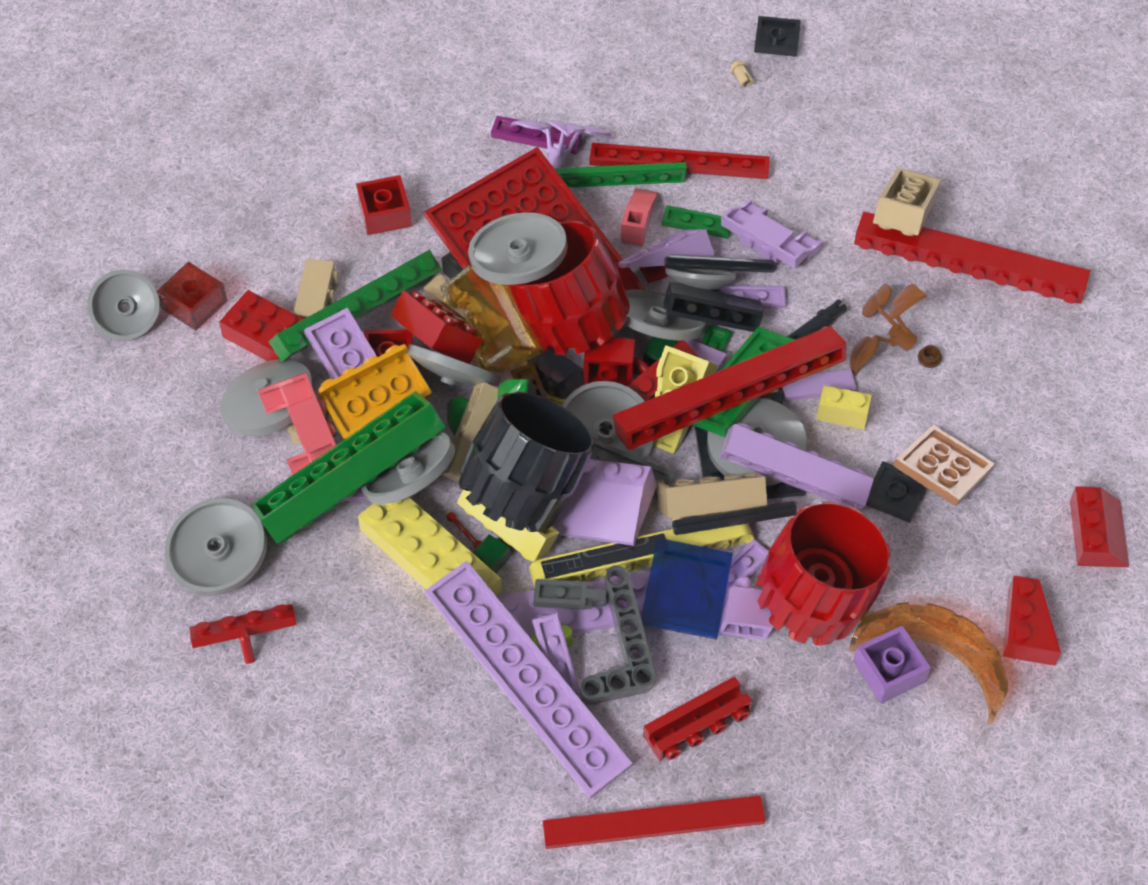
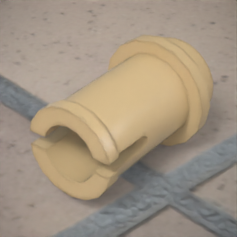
[731,60,754,88]

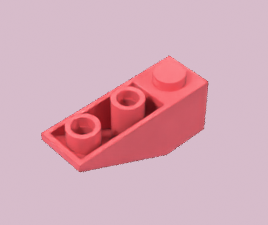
[621,188,658,246]

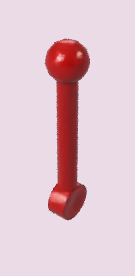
[446,512,482,549]

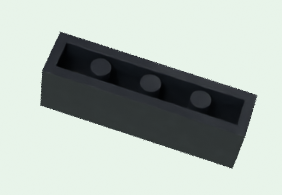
[663,282,764,332]

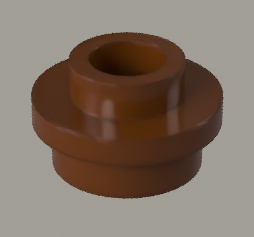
[918,345,942,368]

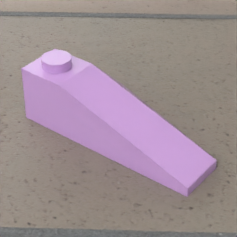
[618,229,715,268]

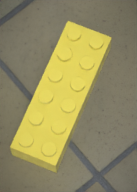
[358,497,502,596]

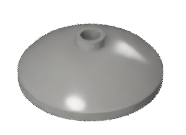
[665,268,736,290]
[87,269,160,341]

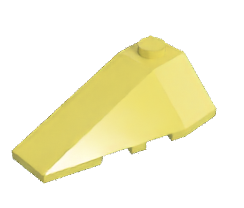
[653,346,718,454]

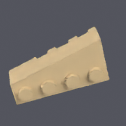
[656,473,767,521]

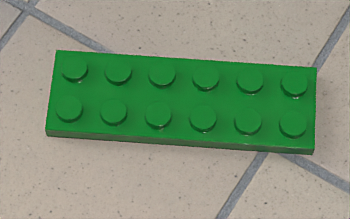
[692,327,795,437]

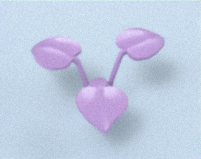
[510,120,612,168]

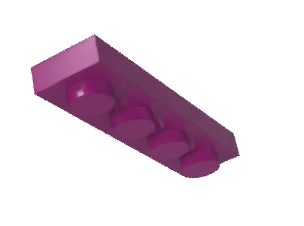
[491,116,582,154]

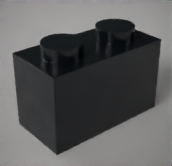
[527,348,583,399]

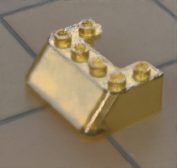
[440,265,544,372]

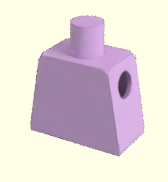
[718,577,774,639]

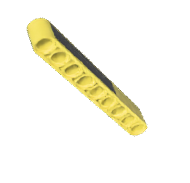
[529,523,754,587]

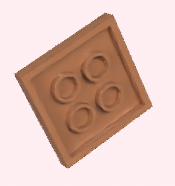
[893,425,995,506]

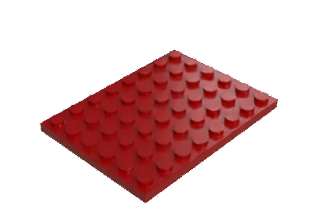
[423,147,646,358]

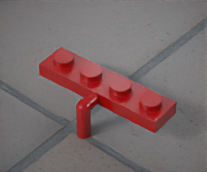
[627,340,699,401]
[189,604,297,664]

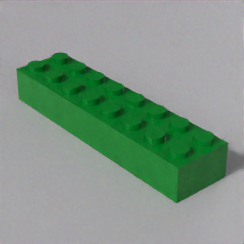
[250,391,446,544]

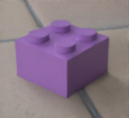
[853,626,931,703]

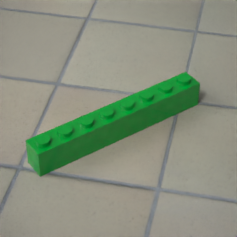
[269,249,442,362]

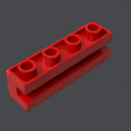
[643,676,752,761]

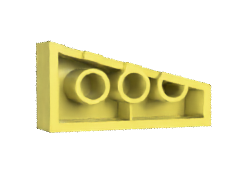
[457,490,559,563]

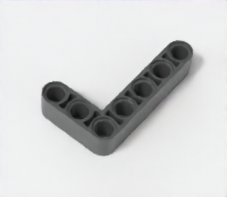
[579,565,656,705]

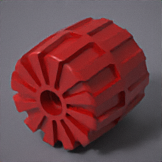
[507,221,630,356]
[756,501,891,646]

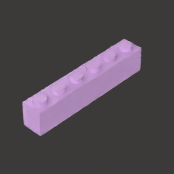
[719,424,873,510]

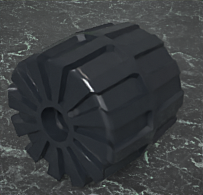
[458,392,595,532]

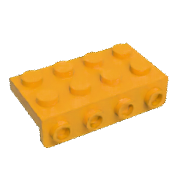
[318,344,432,439]

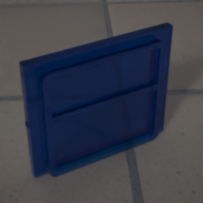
[641,538,733,640]

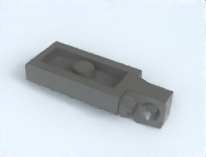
[533,579,607,610]

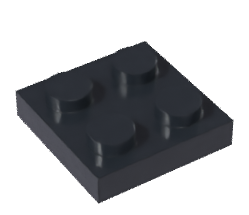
[754,16,801,57]
[866,461,926,523]

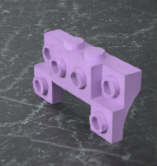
[721,198,823,269]

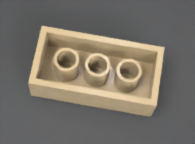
[873,168,942,236]

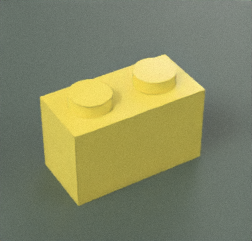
[816,385,872,429]

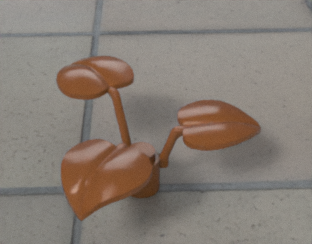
[850,284,927,376]

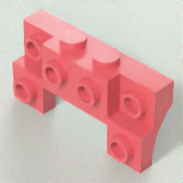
[257,372,336,475]

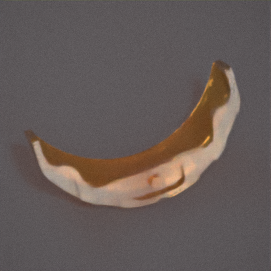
[849,602,1008,724]

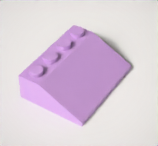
[553,459,657,546]

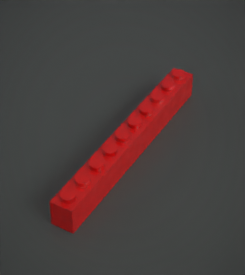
[854,211,1091,304]
[613,326,846,451]

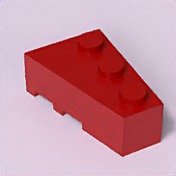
[1002,575,1061,666]

